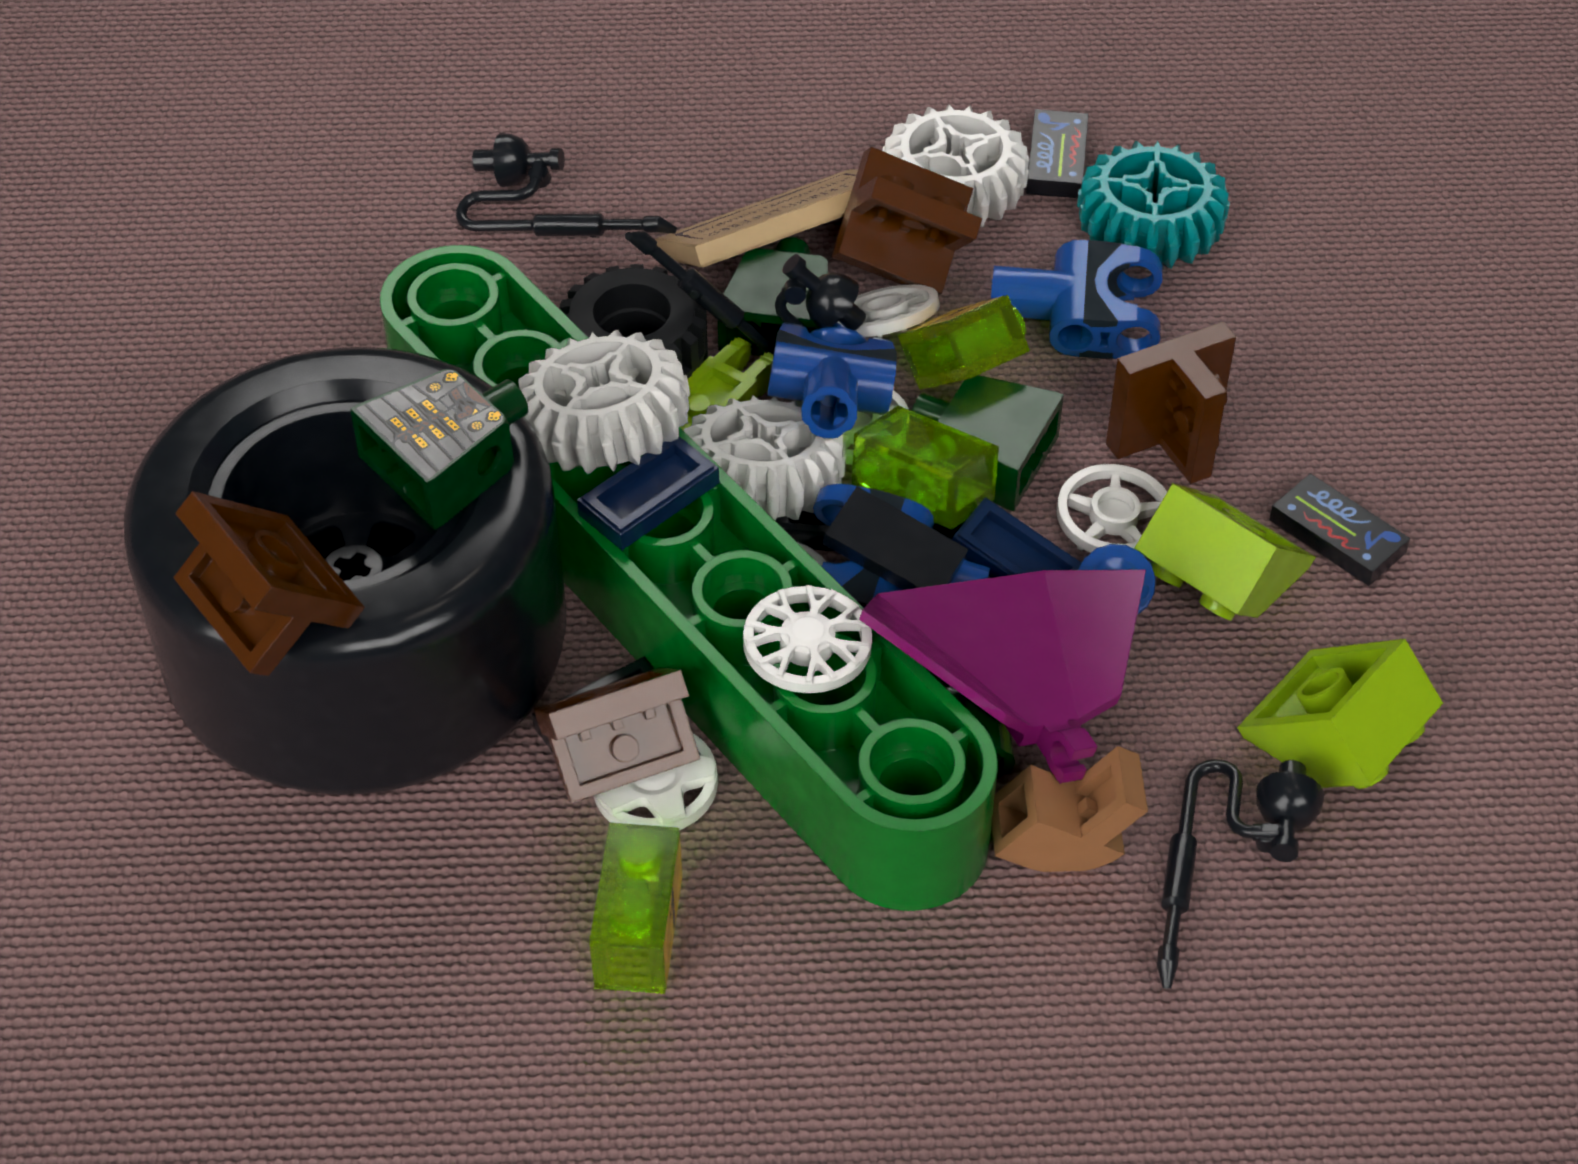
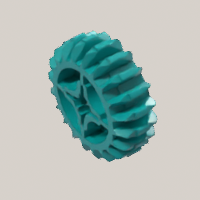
[1077,140,1230,269]

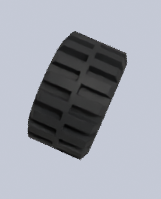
[559,264,708,378]

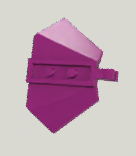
[859,569,1146,784]

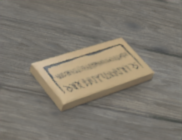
[655,169,858,268]

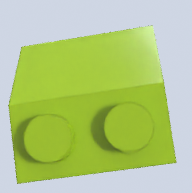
[1134,483,1316,621]
[1237,639,1443,789]

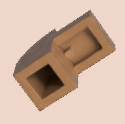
[992,746,1148,872]

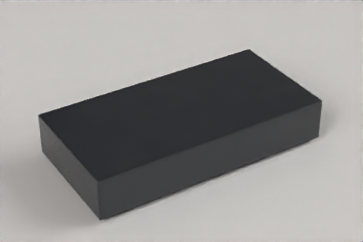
[822,486,969,590]

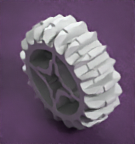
[882,104,1029,228]
[518,330,690,474]
[684,395,846,521]

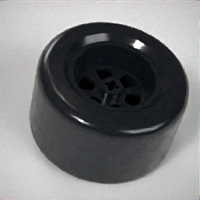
[124,347,566,795]

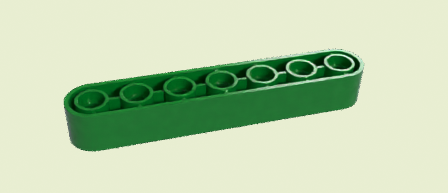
[380,245,997,911]

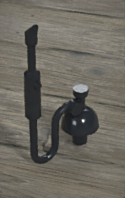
[456,133,677,238]
[625,231,866,355]
[1156,759,1325,988]

